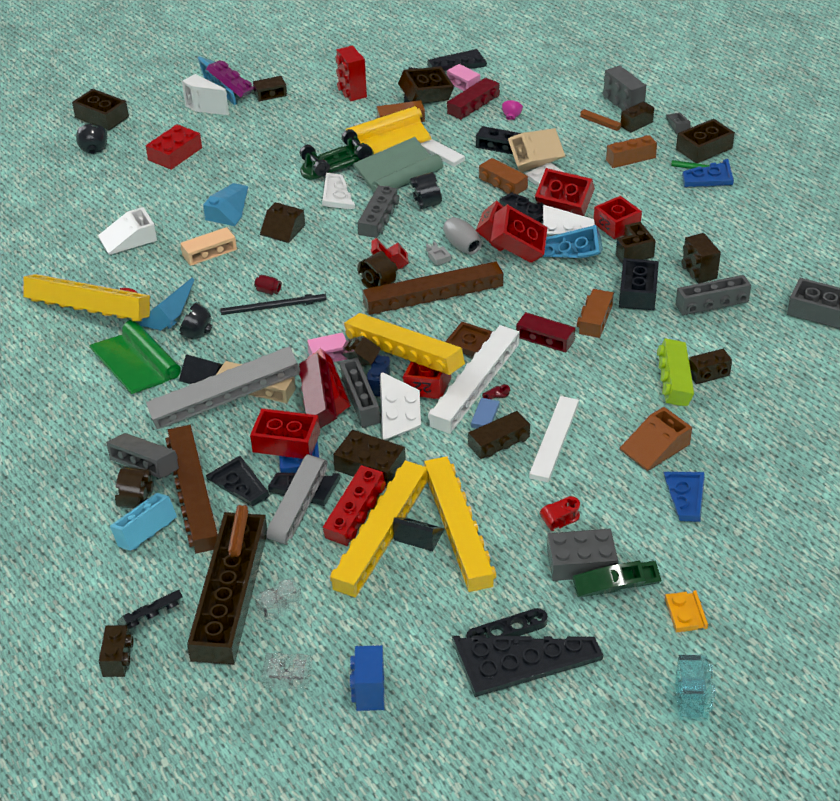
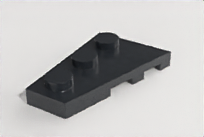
[499,193,555,222]
[206,456,270,507]
[268,473,340,506]
[117,590,183,629]

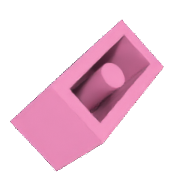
[447,64,480,91]
[307,332,347,362]

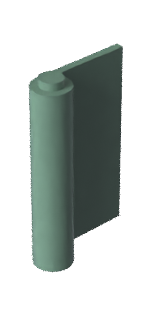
[353,137,443,193]

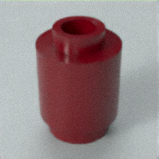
[254,274,282,295]

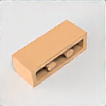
[180,227,237,266]

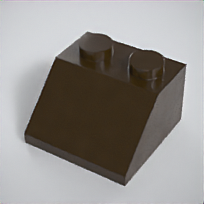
[260,202,305,243]

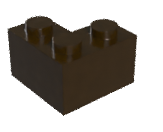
[616,222,656,264]

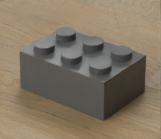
[603,65,647,111]
[787,278,840,329]
[547,528,618,581]

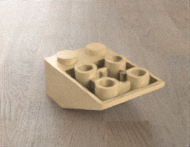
[508,128,565,173]

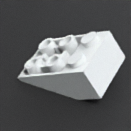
[182,74,229,115]
[98,207,157,255]

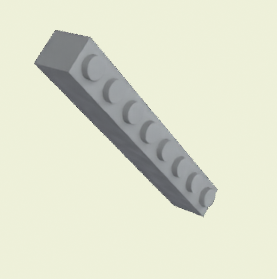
[146,346,300,429]

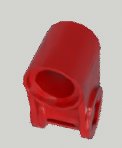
[539,496,580,531]

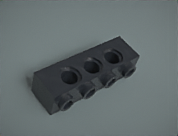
[476,126,521,155]

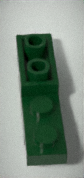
[572,560,662,598]

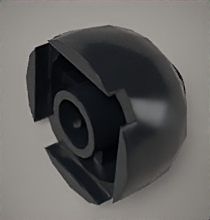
[76,124,107,154]
[179,302,213,339]

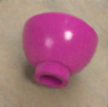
[502,100,523,120]

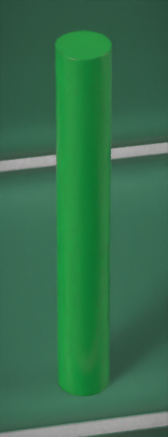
[671,160,710,169]

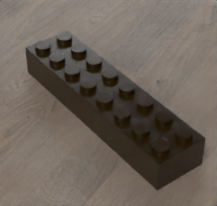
[187,512,267,665]

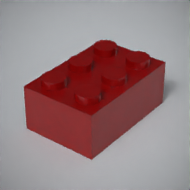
[335,45,367,101]
[145,124,202,170]
[535,168,595,216]
[491,205,548,263]
[250,408,320,459]

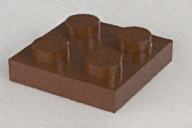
[445,322,493,357]

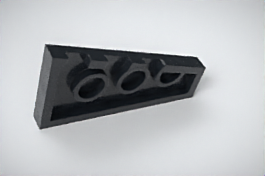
[427,49,487,71]

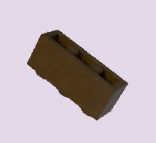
[468,411,530,459]

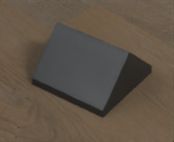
[179,354,223,384]
[393,517,445,552]

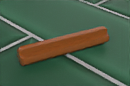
[580,109,621,131]
[228,505,248,557]

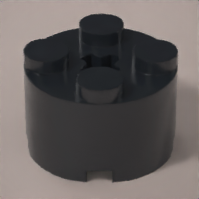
[410,172,442,210]

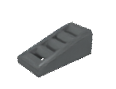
[666,112,691,134]

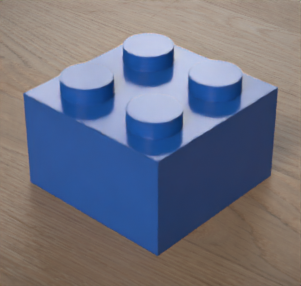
[350,645,384,711]

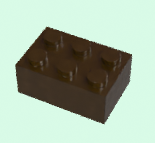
[398,66,455,103]
[72,89,129,130]
[676,118,735,163]
[333,429,406,488]

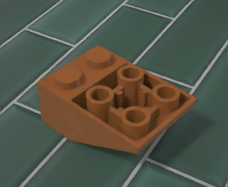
[620,407,692,471]

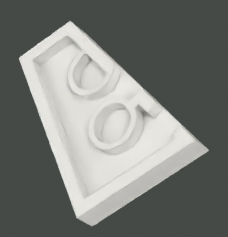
[322,173,355,209]
[543,205,594,236]

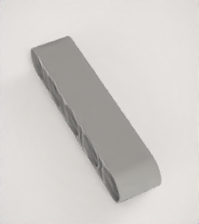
[266,455,328,545]

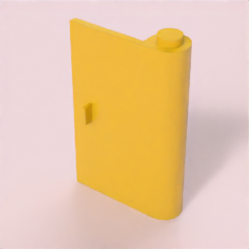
[346,106,431,154]

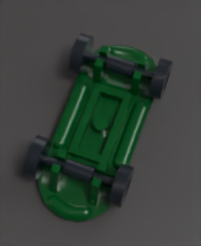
[299,129,374,180]

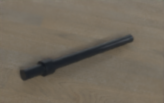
[220,293,327,315]

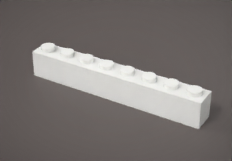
[428,325,519,434]

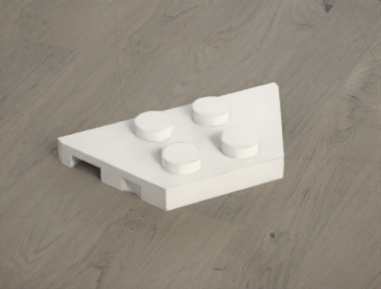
[380,373,421,441]

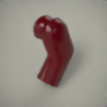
[482,384,511,399]

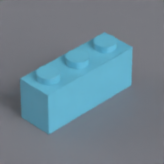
[110,493,177,551]

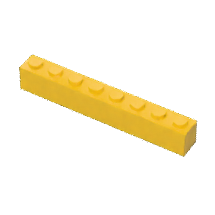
[23,274,150,321]
[344,313,465,375]
[424,456,496,592]
[330,460,428,598]

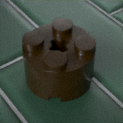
[357,251,398,288]
[115,467,154,509]

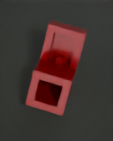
[371,238,409,269]

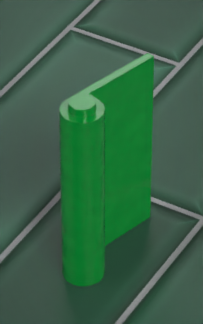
[89,320,181,394]

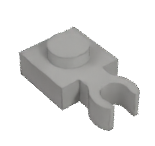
[426,241,451,266]

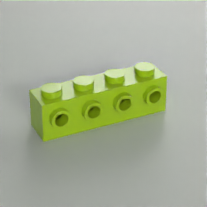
[657,338,694,406]

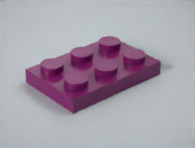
[206,60,254,97]

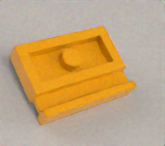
[665,590,708,633]

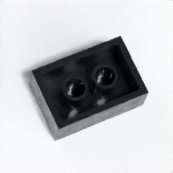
[619,258,659,311]

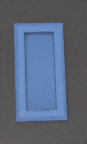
[471,398,500,429]

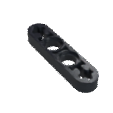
[466,608,548,638]

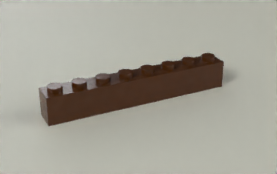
[362,261,504,315]
[165,425,218,554]

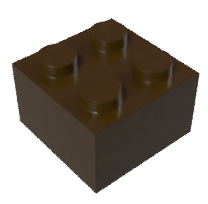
[681,233,721,284]

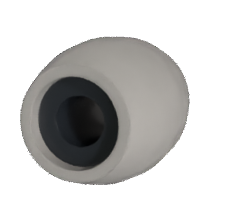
[443,217,482,255]

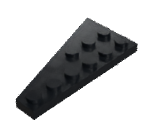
[452,636,603,697]

